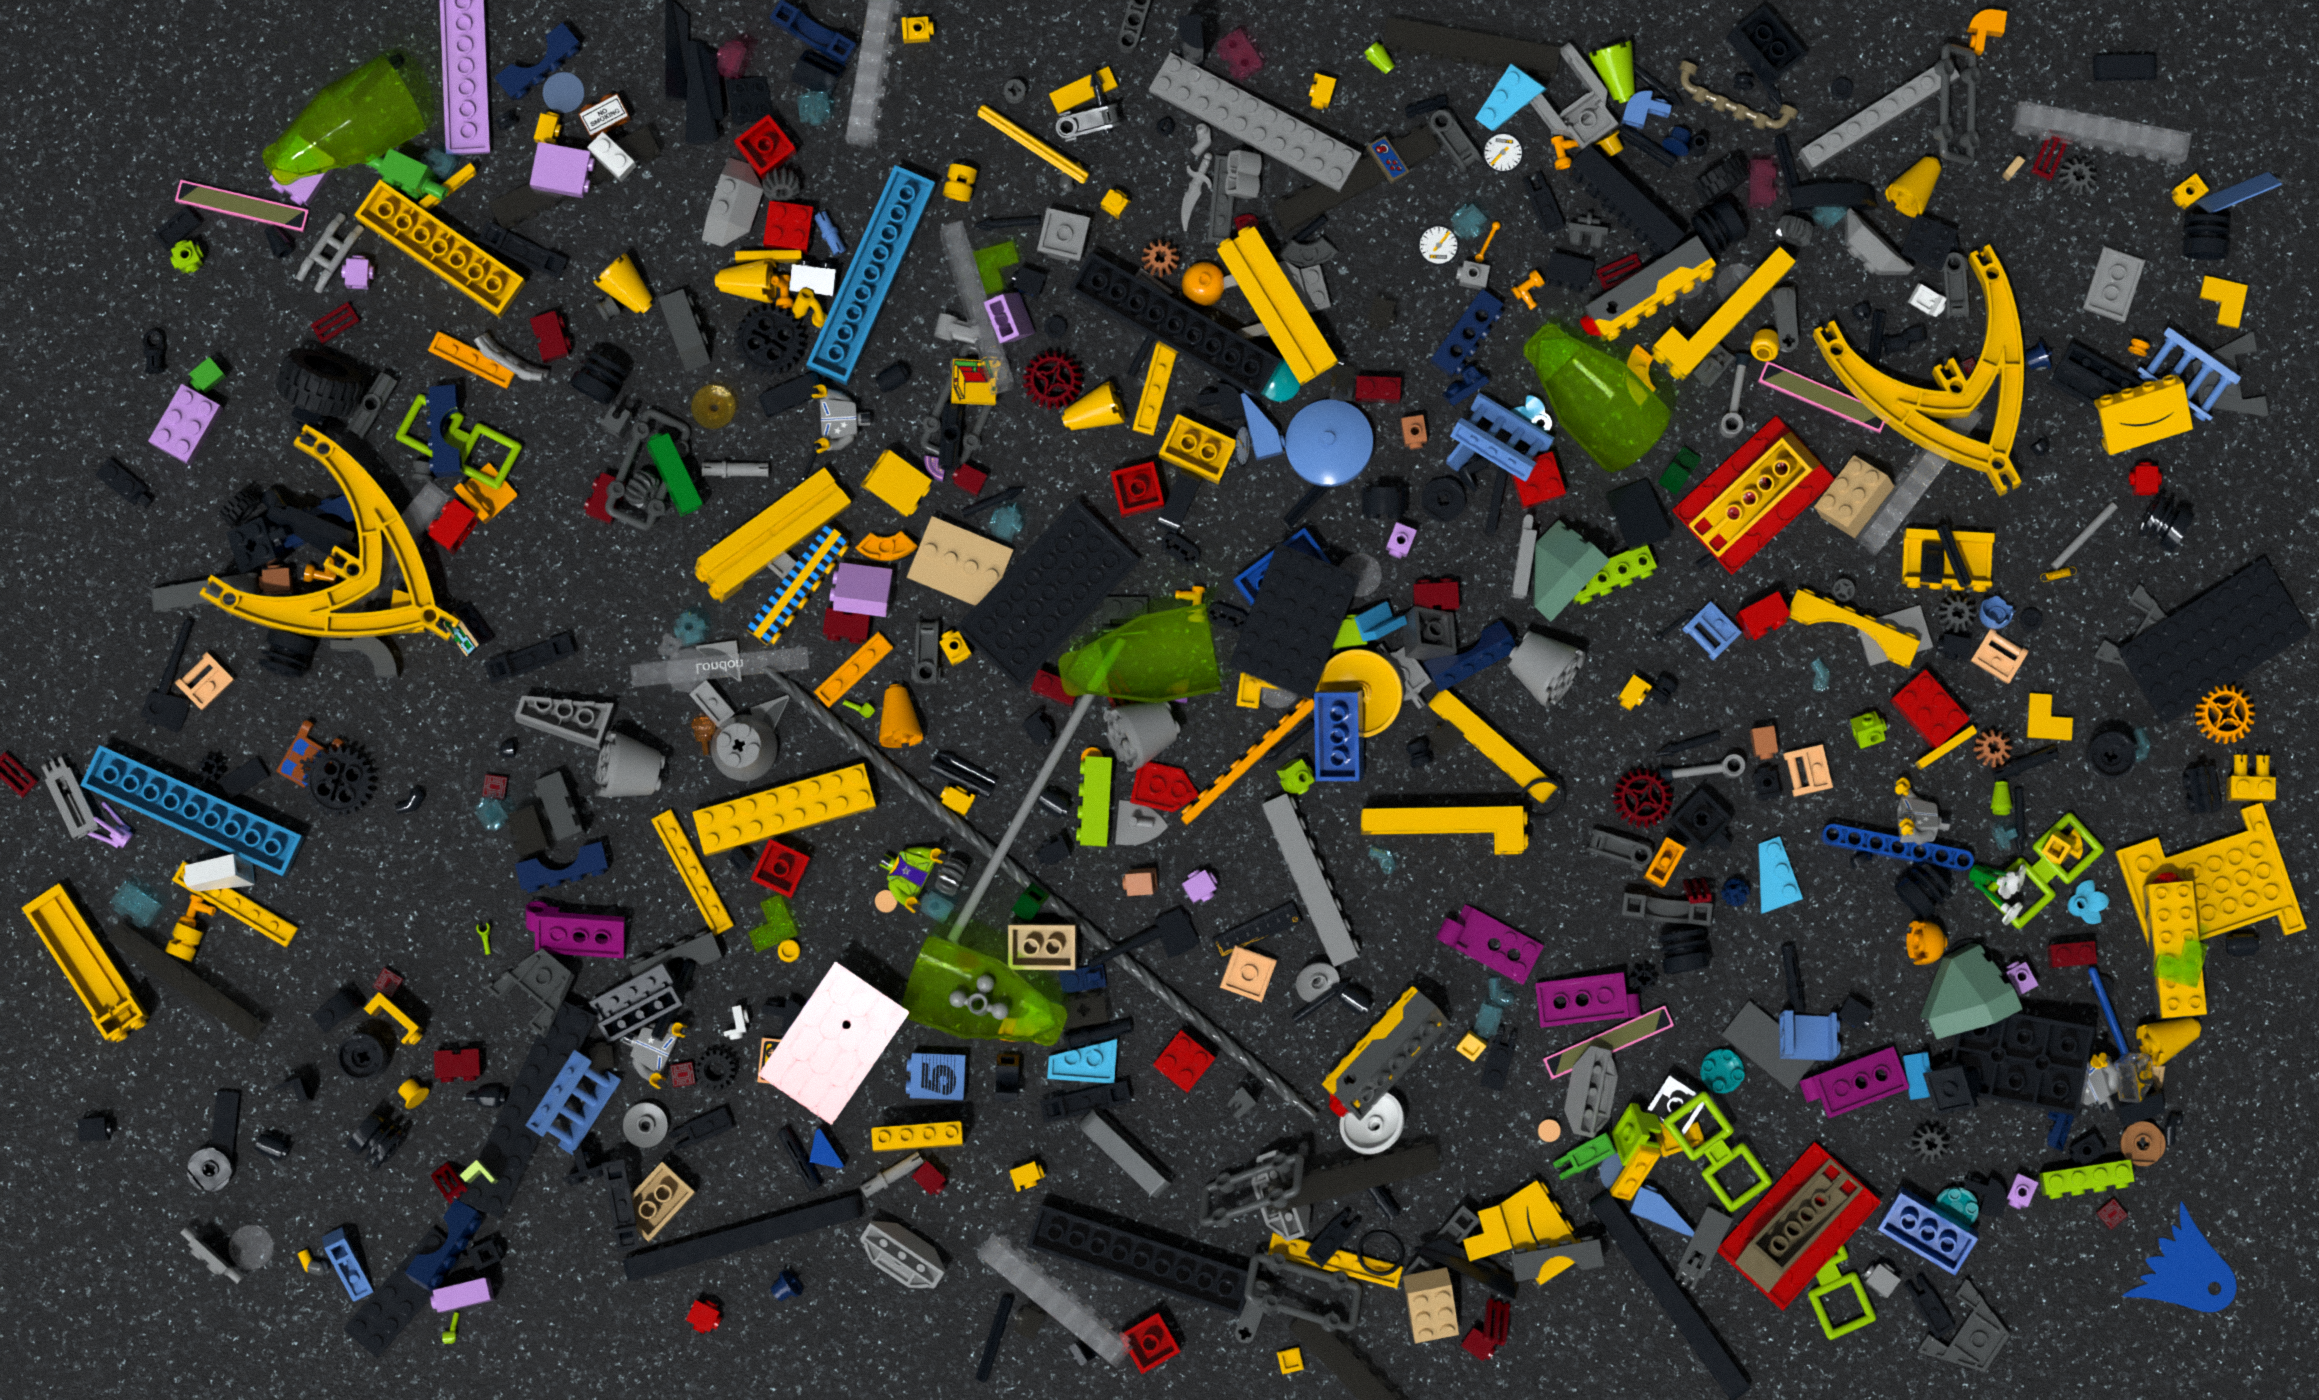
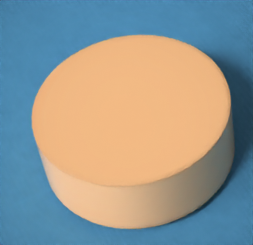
[875,890,897,913]
[1538,1119,1560,1142]

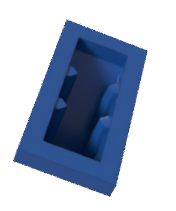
[809,1128,845,1169]

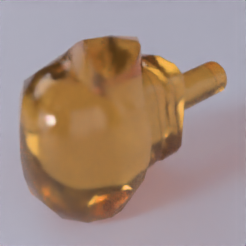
[691,717,715,755]

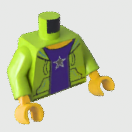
[879,847,946,913]

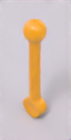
[1475,221,1501,263]

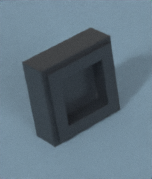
[728,846,752,874]

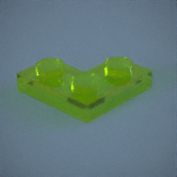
[970,241,1019,296]
[748,895,798,953]
[2152,939,2208,988]

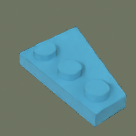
[1475,64,1548,131]
[1758,836,1803,914]
[1047,1039,1117,1084]

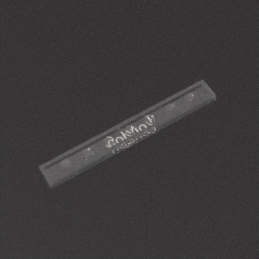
[630,646,809,687]

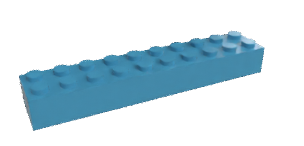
[806,165,936,386]
[81,745,305,878]

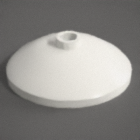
[1340,1093,1404,1154]

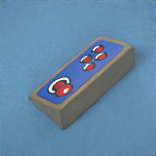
[1367,136,1410,184]

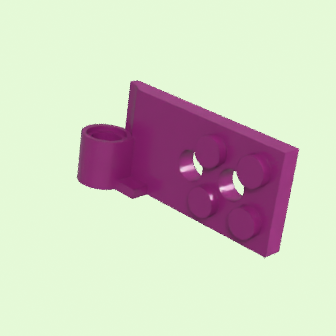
[526,901,625,958]
[1435,904,1544,985]
[1535,972,1641,1028]
[1799,1046,1909,1119]

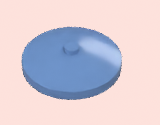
[1285,399,1374,487]

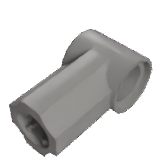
[934,313,980,345]

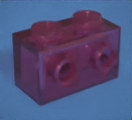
[1216,28,1264,82]
[716,40,749,79]
[1747,160,1776,208]

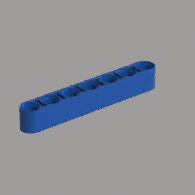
[1821,824,1974,871]

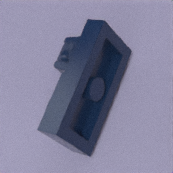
[1442,364,1489,406]
[1059,964,1107,994]
[2047,1112,2075,1151]

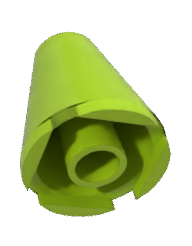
[1589,40,1635,103]

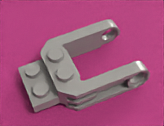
[1530,42,1618,151]
[1223,261,1331,341]

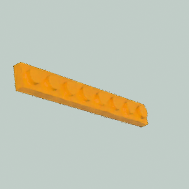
[1181,699,1314,826]

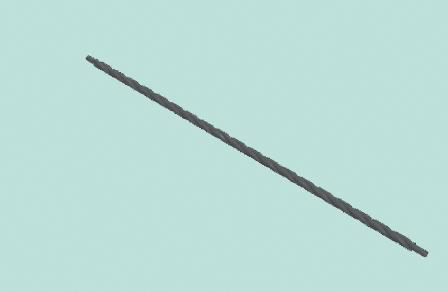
[763,665,1318,1120]

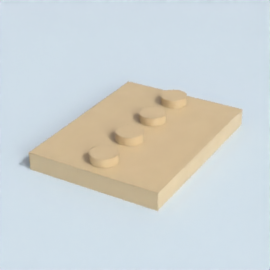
[906,516,1013,606]

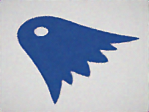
[2122,1201,2237,1312]

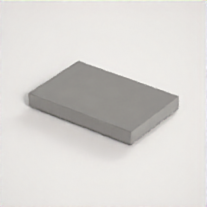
[2082,246,2145,323]
[1857,605,1933,667]

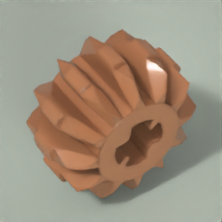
[1142,240,1179,278]
[1973,729,2012,768]

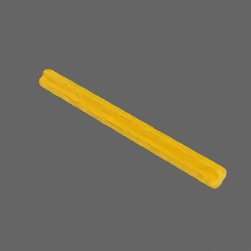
[978,105,1089,184]

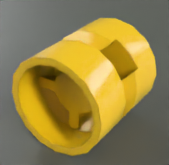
[943,164,977,202]
[165,923,204,962]

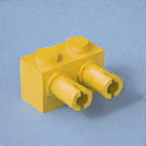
[2226,755,2276,802]

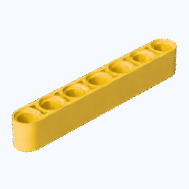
[1428,689,1558,804]

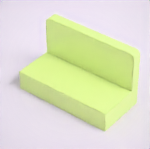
[460,1160,499,1184]

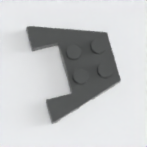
[2191,332,2269,417]
[2093,584,2168,667]
[485,948,575,1038]
[1917,1279,2010,1372]

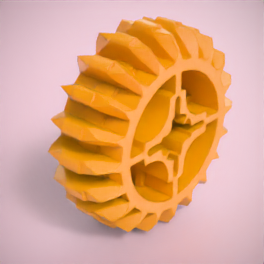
[2194,685,2255,744]

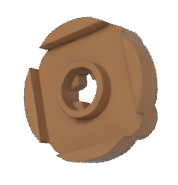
[2120,1122,2166,1166]

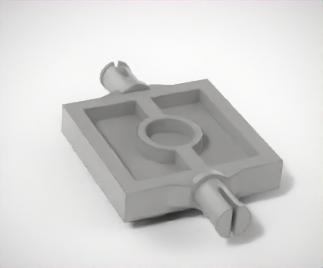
[1375,643,1431,710]
[180,1227,243,1284]

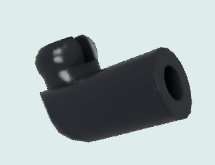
[395,787,423,815]
[2164,1113,2183,1145]

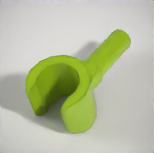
[843,700,875,718]
[476,923,491,955]
[442,1312,459,1344]

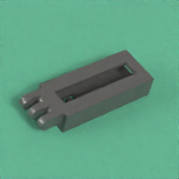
[1673,1206,1733,1292]

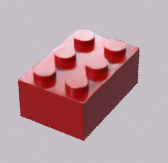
[1890,669,1970,750]

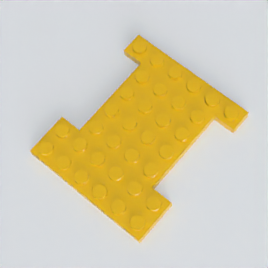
[2115,803,2307,962]

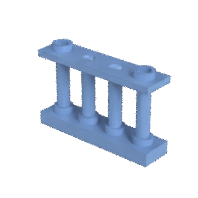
[2138,327,2241,421]
[1450,393,1554,482]
[525,1050,621,1155]

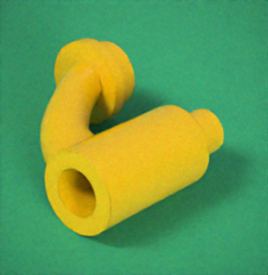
[792,288,827,327]

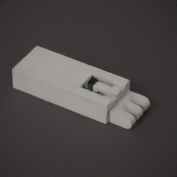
[1511,514,1537,599]
[41,755,100,840]

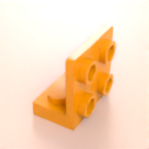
[453,463,518,525]

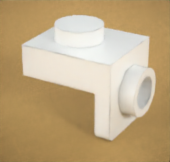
[1908,283,1947,317]
[723,1005,749,1040]

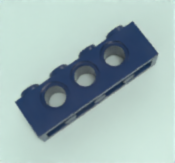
[1430,289,1504,377]

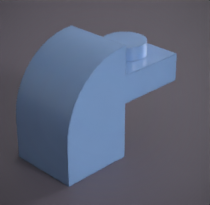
[1621,91,1672,129]

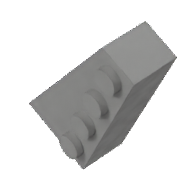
[515,696,614,750]

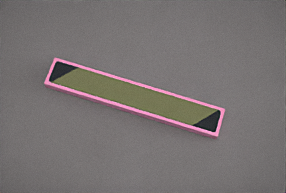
[175,180,309,232]
[1758,361,1885,434]
[1543,1006,1674,1079]

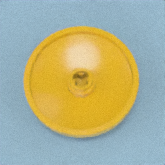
[1315,649,1404,738]

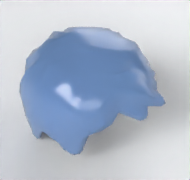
[1979,596,2016,629]

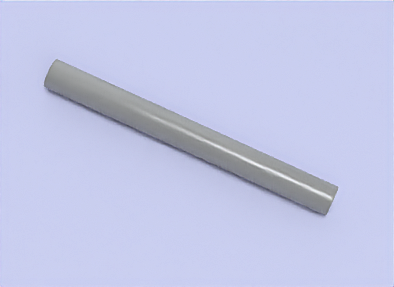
[2051,502,2118,570]

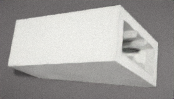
[184,854,255,891]

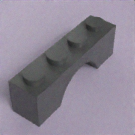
[1620,893,1713,928]
[629,931,723,977]
[1404,1205,1480,1275]
[1510,1236,1604,1282]

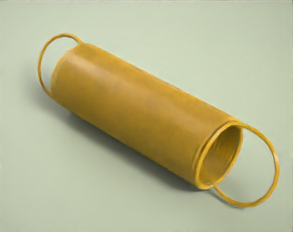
[2040,567,2077,582]

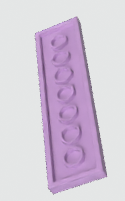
[440,0,491,155]

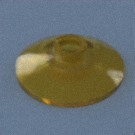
[691,385,735,429]

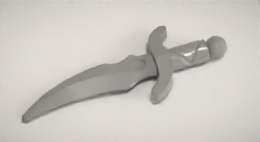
[1181,153,1213,231]

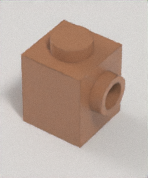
[1400,415,1427,450]
[259,565,293,595]
[1750,726,1778,760]
[1123,868,1158,896]

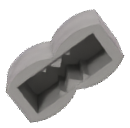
[1225,150,1262,199]

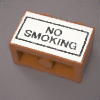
[578,93,631,141]

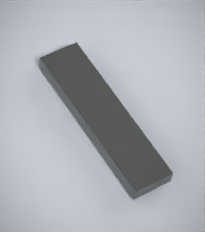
[1208,155,1234,244]

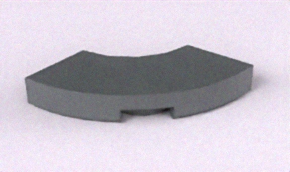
[1277,236,1338,267]

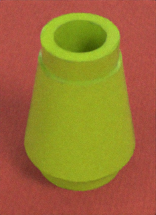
[1364,41,1395,74]
[1990,781,2013,815]

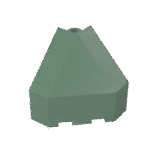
[1533,520,1610,622]
[1920,943,2022,1039]

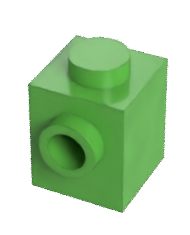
[189,357,226,393]

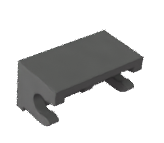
[599,406,634,440]
[1228,1087,1257,1121]

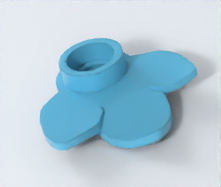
[1510,395,1552,433]
[2068,880,2110,924]

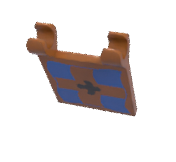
[276,720,345,787]

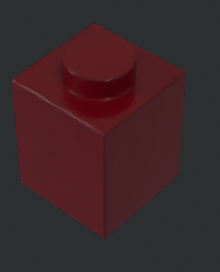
[952,463,987,498]
[911,1161,946,1196]
[1460,1327,1496,1361]

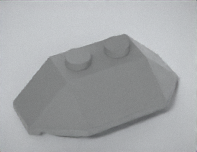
[702,158,763,247]
[1845,208,1914,275]
[1564,1046,1618,1138]
[1251,1150,1311,1241]
[860,1221,946,1288]

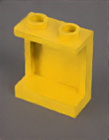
[860,449,932,517]
[364,992,424,1046]

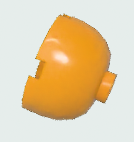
[1182,262,1224,306]
[1906,921,1947,965]

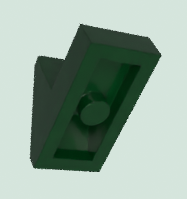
[1658,446,1701,496]

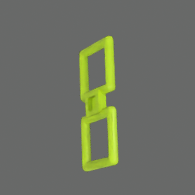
[395,394,522,490]
[1984,813,2104,929]
[1663,1091,1772,1212]
[1808,1244,1876,1340]

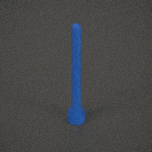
[2088,966,2138,1069]

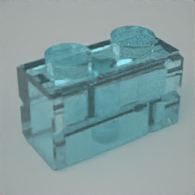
[110,880,165,929]

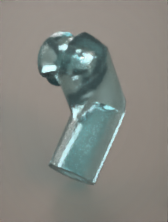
[1810,658,1830,692]
[2133,728,2150,762]
[1368,846,1395,874]
[1488,978,1514,1007]

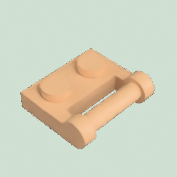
[1970,628,2029,684]
[175,652,234,711]
[1783,744,1833,797]

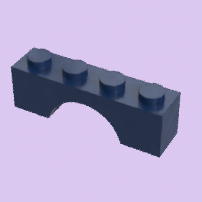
[769,0,857,67]
[494,22,581,101]
[425,385,463,478]
[276,492,356,551]
[1424,621,1516,692]
[515,842,609,894]
[405,1199,482,1292]

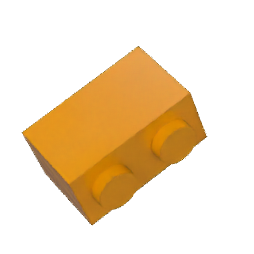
[1643,837,1686,888]

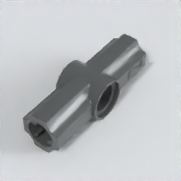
[347,372,398,438]

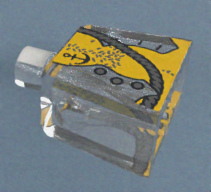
[2114,1053,2153,1103]

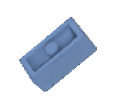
[1446,443,1475,472]

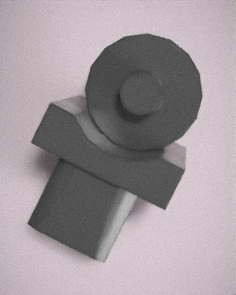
[1567,211,1608,249]
[1692,344,1735,388]

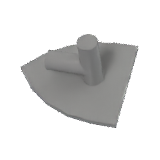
[1115,800,1168,845]

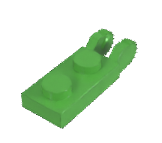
[1553,1133,1617,1180]

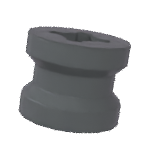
[1004,79,1026,104]
[595,295,621,322]
[411,461,433,482]
[1831,579,1855,603]

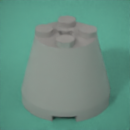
[1508,631,1585,708]
[1103,700,1180,772]
[711,715,778,781]
[595,730,665,797]

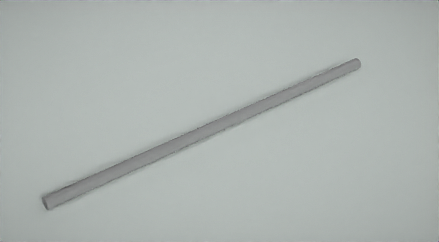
[944,635,1126,948]

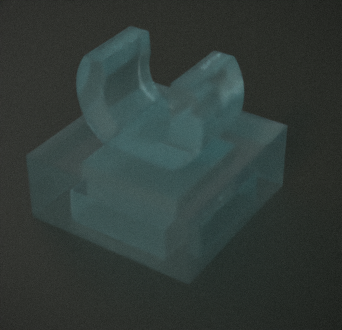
[1991,826,2018,851]

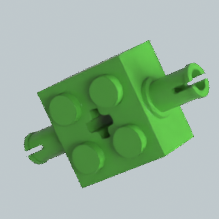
[365,148,449,201]

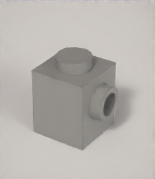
[1456,261,1490,290]
[1863,1263,1901,1298]

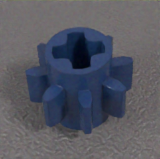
[1721,879,1750,906]

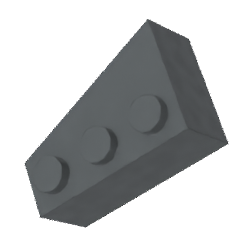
[658,289,711,372]
[533,771,586,844]

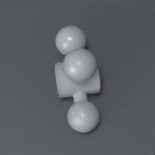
[949,975,1009,1020]

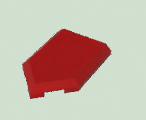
[1130,762,1199,812]

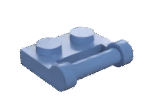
[1682,601,1742,660]

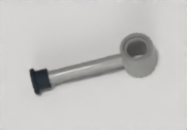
[1719,353,1752,438]
[1660,754,1745,784]

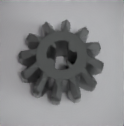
[2059,158,2096,196]
[762,167,800,203]
[1775,215,1813,247]
[624,470,661,509]
[1938,595,1976,633]
[935,857,968,896]
[1910,1125,1949,1163]

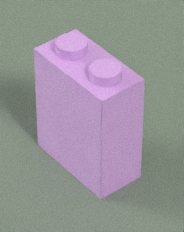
[269,135,337,206]
[530,142,595,198]
[983,292,1035,343]
[830,562,893,617]
[430,1278,495,1313]

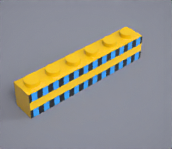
[746,524,849,647]

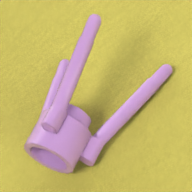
[88,802,133,848]

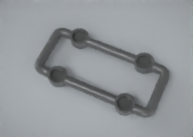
[1933,43,1981,165]
[920,343,1010,465]
[605,409,691,531]
[1199,1153,1304,1228]
[1244,1253,1362,1332]

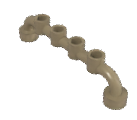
[1679,60,1798,130]

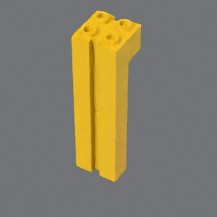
[1217,226,1338,386]
[1651,247,1796,380]
[695,467,851,603]
[1361,806,1528,855]
[22,883,150,1043]

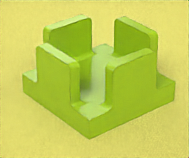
[1611,1103,1662,1166]

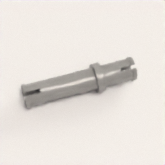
[702,461,768,478]
[860,1152,924,1198]

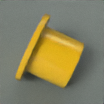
[1594,130,1624,158]
[398,1079,429,1109]

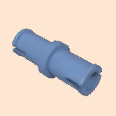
[814,211,846,256]

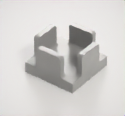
[1037,208,1090,262]

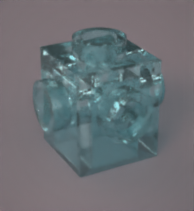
[797,91,831,126]
[673,611,707,647]

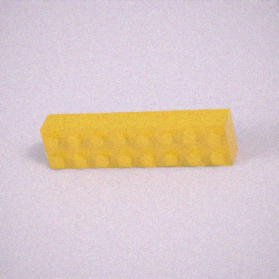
[354,180,526,319]
[692,763,877,857]

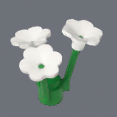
[1969,864,2026,925]

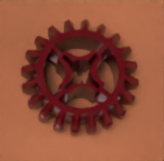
[1023,351,1082,410]
[1613,769,1673,828]

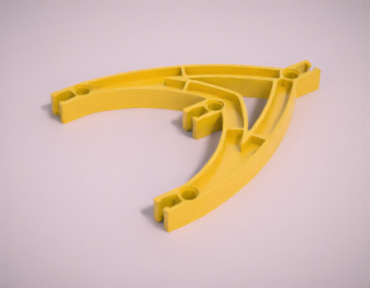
[1813,244,2024,497]
[199,424,459,641]

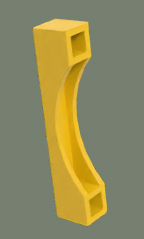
[1788,589,1920,669]

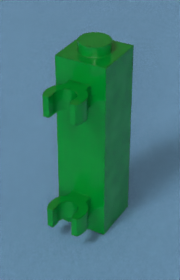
[646,433,703,517]

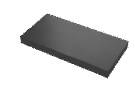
[1721,1001,1815,1091]

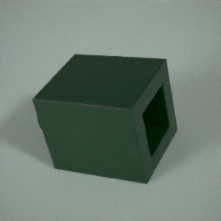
[1012,883,1049,923]

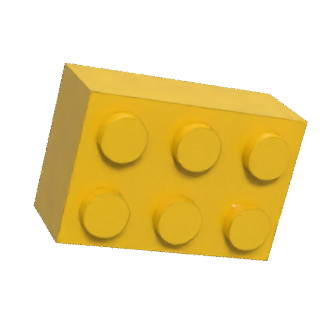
[1159,414,1236,485]

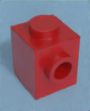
[2129,462,2162,496]
[686,1300,722,1334]

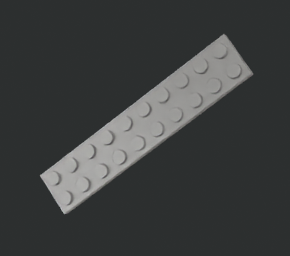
[1149,52,1361,192]

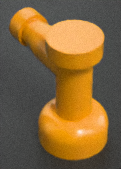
[1551,136,1579,170]
[1511,270,1545,310]
[771,275,794,309]
[304,556,337,585]
[1175,586,1205,620]
[178,894,216,929]

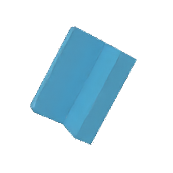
[1355,602,1408,642]
[1902,1052,1931,1100]

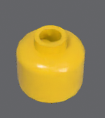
[1750,329,1780,362]

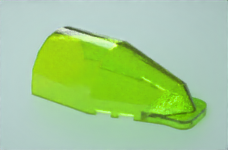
[262,55,425,185]
[1523,323,1671,473]
[1058,603,1222,703]
[901,932,1067,1046]

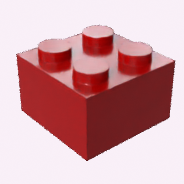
[734,114,797,180]
[763,201,814,254]
[1510,452,1566,510]
[1110,462,1164,518]
[428,498,480,555]
[1735,591,1791,641]
[751,839,811,899]
[1153,1030,1215,1094]
[1119,1313,1181,1374]

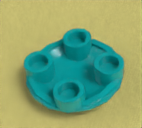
[1264,358,1300,402]
[1700,1049,1745,1093]
[1934,1187,1979,1226]

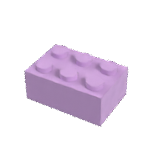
[148,384,223,466]

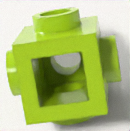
[170,240,204,274]
[1850,711,1887,749]
[1276,759,1315,795]

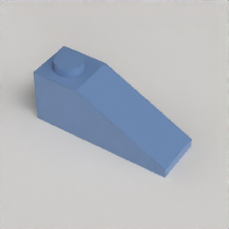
[1240,393,1286,461]
[1629,1185,1695,1237]
[322,1227,374,1302]

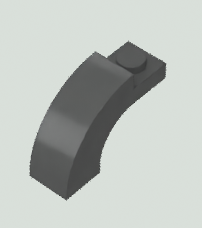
[330,637,399,678]

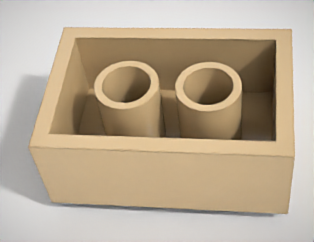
[1814,455,1895,538]
[1008,923,1077,970]
[631,1162,696,1242]
[1403,1267,1459,1343]

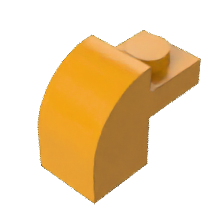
[1966,9,2007,56]

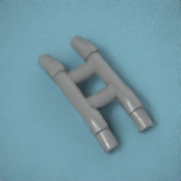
[296,213,364,293]
[474,332,550,382]

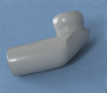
[1190,123,1212,157]

